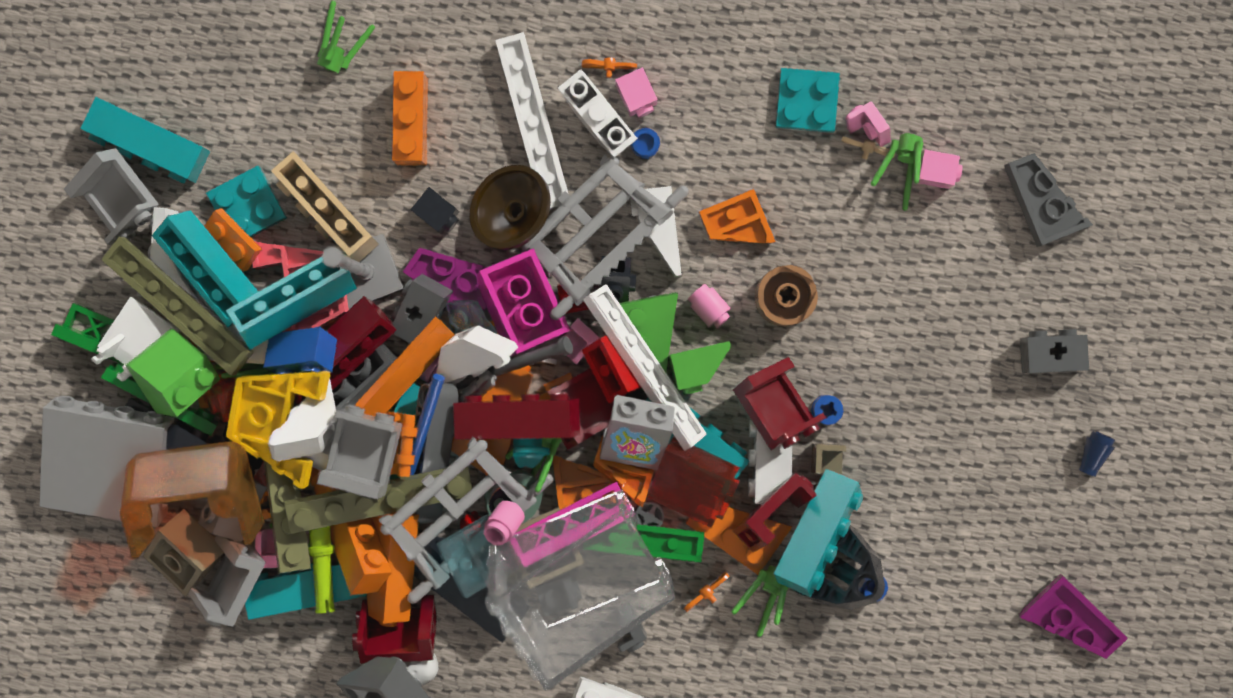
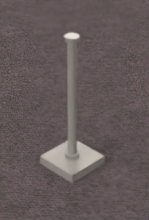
[322,234,404,309]

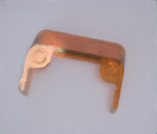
[120,442,265,559]

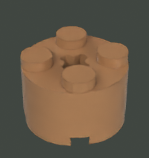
[755,265,818,327]

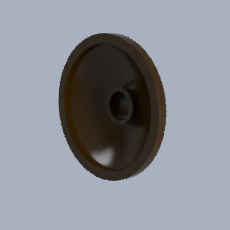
[469,165,551,251]

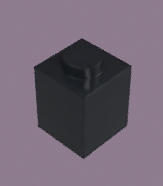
[410,187,459,235]

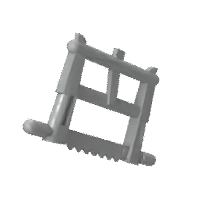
[521,154,689,320]
[379,437,553,604]

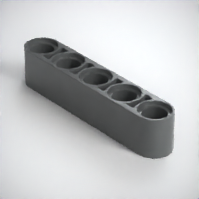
[414,383,458,525]

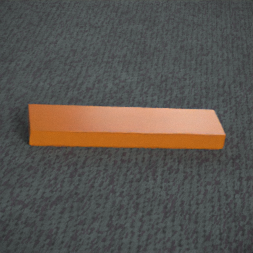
[354,316,455,416]

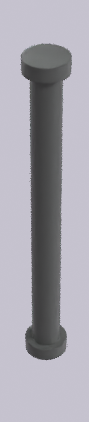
[448,336,573,390]

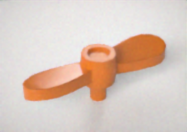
[582,57,637,78]
[684,572,729,612]

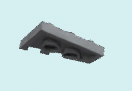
[1004,153,1093,247]

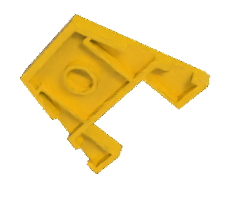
[226,371,330,489]

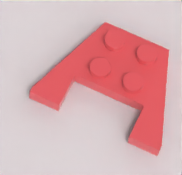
[252,241,349,332]

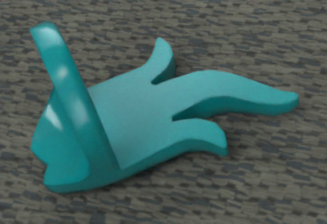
[513,438,550,468]

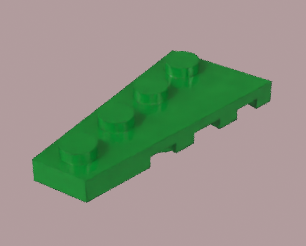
[101,362,218,436]

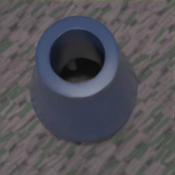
[1079,430,1115,477]

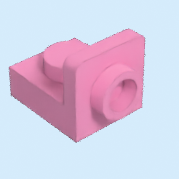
[846,101,891,147]

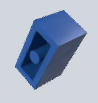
[264,327,337,374]

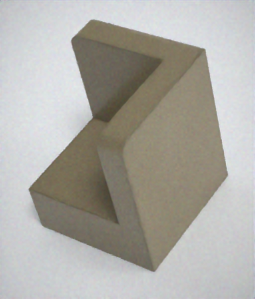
[811,443,846,474]

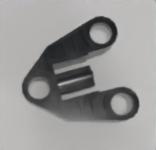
[794,525,885,610]

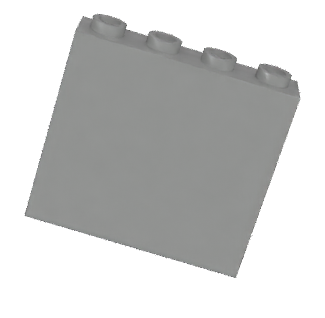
[39,396,174,527]

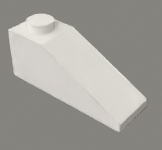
[630,186,682,277]

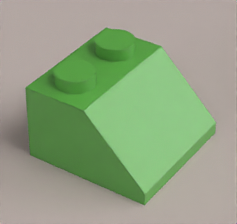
[125,329,221,417]
[668,341,731,395]

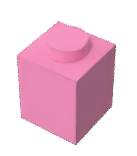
[616,67,657,118]
[919,150,962,189]

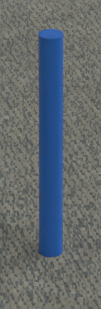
[401,374,445,477]

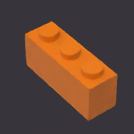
[392,71,428,166]
[330,517,392,595]

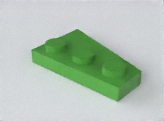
[619,292,678,391]

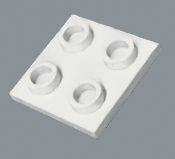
[91,297,181,382]

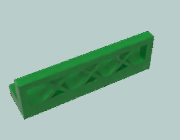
[51,303,125,365]
[582,518,705,563]

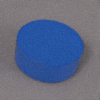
[631,128,660,159]

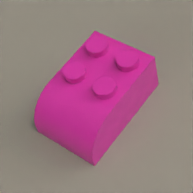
[477,248,570,358]

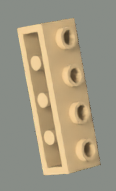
[271,151,379,262]

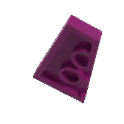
[403,248,487,322]
[1018,574,1128,659]

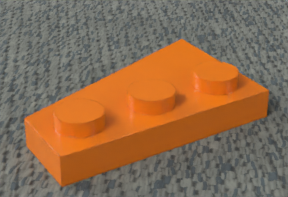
[685,498,792,575]

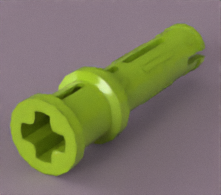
[308,526,335,614]

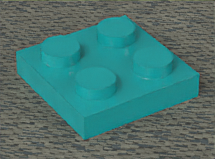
[775,68,840,133]
[206,165,287,237]

